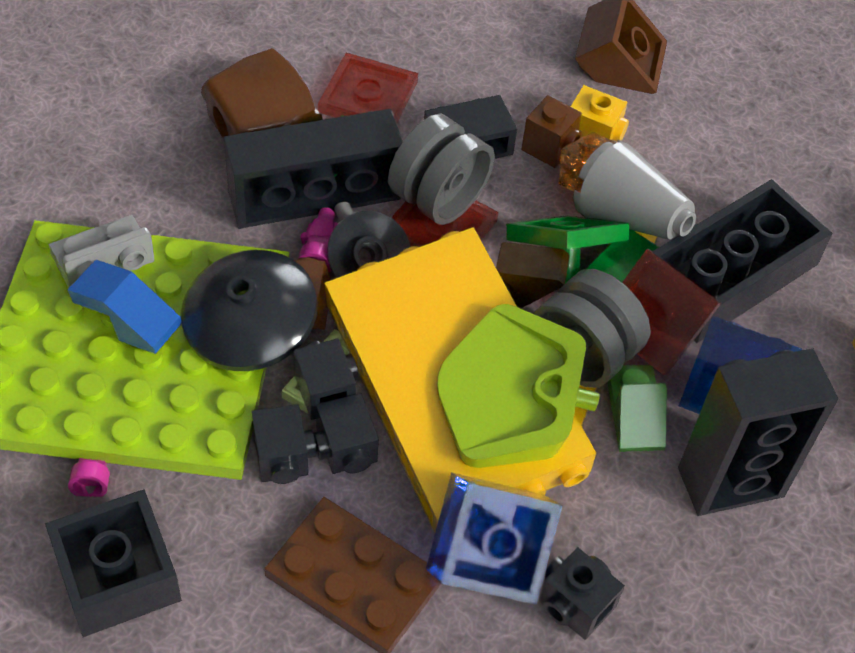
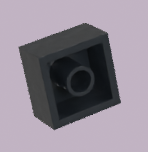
[45,489,182,637]

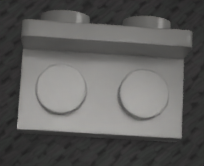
[49,215,155,288]

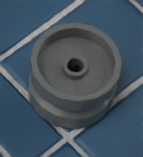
[388,113,495,225]
[533,269,651,388]

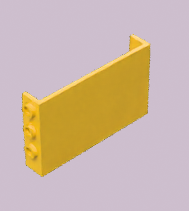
[325,227,596,536]

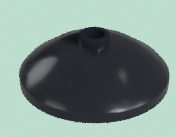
[181,250,318,371]

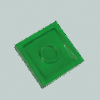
[506,215,629,283]

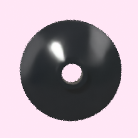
[327,210,411,278]

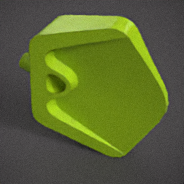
[437,304,600,468]

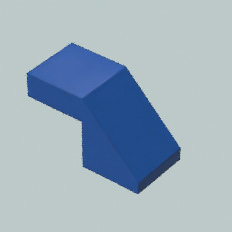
[67,260,182,354]

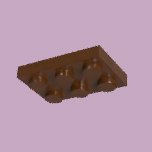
[264,497,444,653]

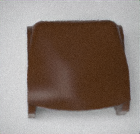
[201,48,323,139]

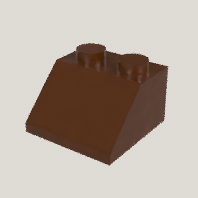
[575,0,667,94]

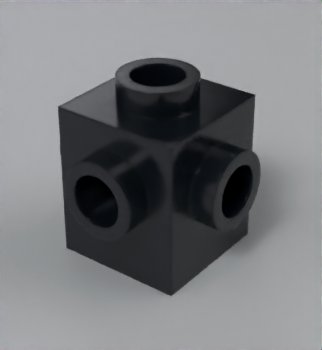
[539,547,625,640]

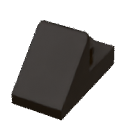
[496,242,570,309]

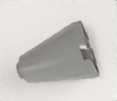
[573,140,696,240]

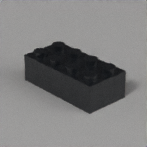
[224,109,403,229]
[639,179,832,343]
[678,348,839,516]

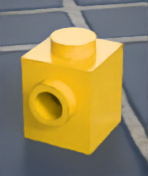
[570,85,629,149]

